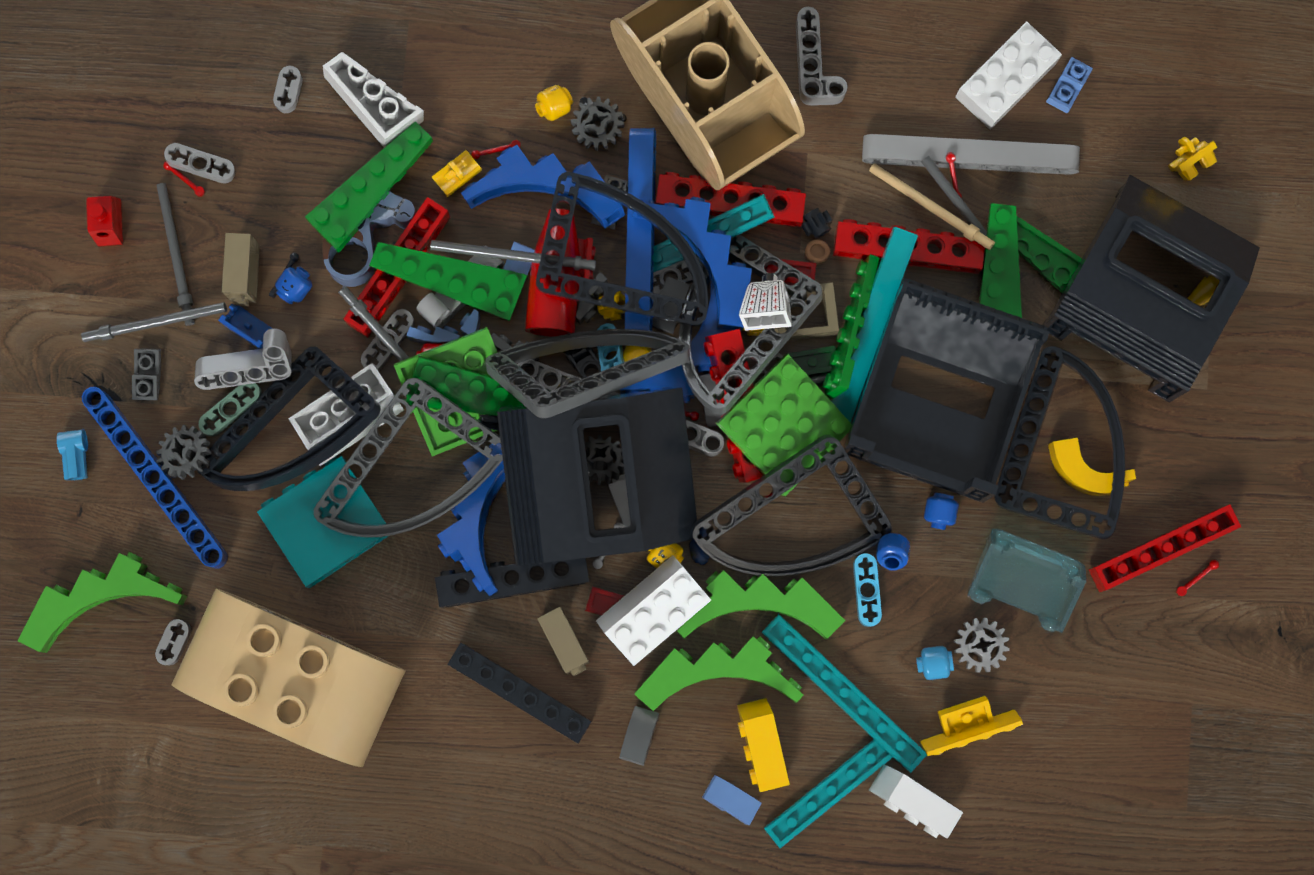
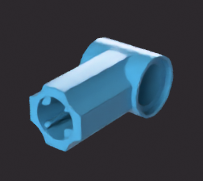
[57,429,88,481]

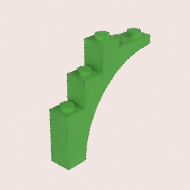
[18,552,188,653]
[677,570,845,639]
[635,636,803,711]

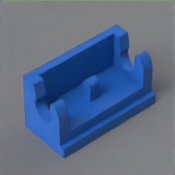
[218,304,273,349]

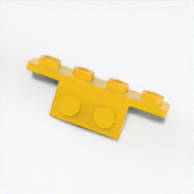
[920,696,1023,756]

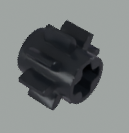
[802,208,833,239]

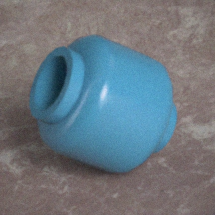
[916,646,954,680]

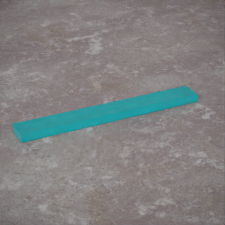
[830,227,918,422]
[762,614,927,773]

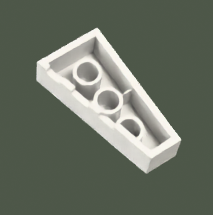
[323,52,424,148]

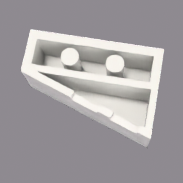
[869,764,963,839]

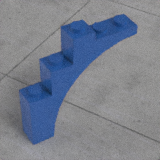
[461,145,625,228]
[632,197,752,332]
[620,282,732,403]
[437,443,505,596]

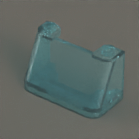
[968,529,1087,633]

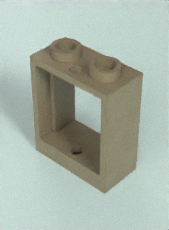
[222,233,260,306]
[774,282,839,341]
[537,607,590,676]

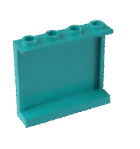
[257,456,388,588]

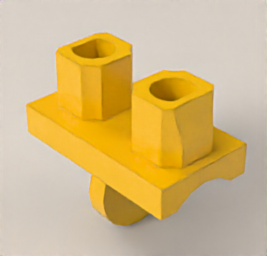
[1168,137,1217,181]
[432,150,482,197]

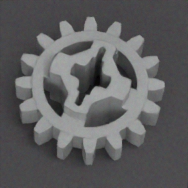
[953,618,1010,673]

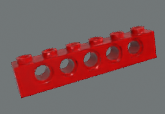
[656,172,806,227]
[343,197,451,338]
[833,219,985,274]
[704,329,764,483]
[1088,504,1241,592]

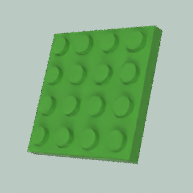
[394,327,498,456]
[716,354,851,496]

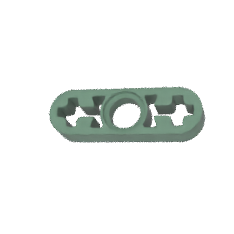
[199,383,262,437]

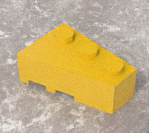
[737,698,790,792]

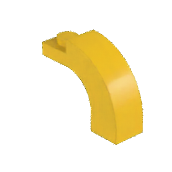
[1048,438,1136,496]

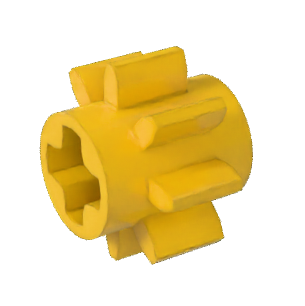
[597,291,625,321]

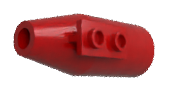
[525,209,595,337]

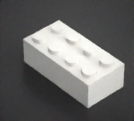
[956,22,1062,130]
[288,363,404,466]
[596,555,711,666]

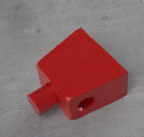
[86,196,123,246]

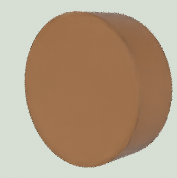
[805,239,830,265]

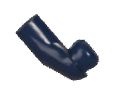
[689,527,709,565]

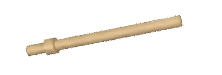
[869,163,995,250]

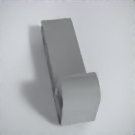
[796,7,847,105]
[416,246,504,329]
[194,329,292,390]

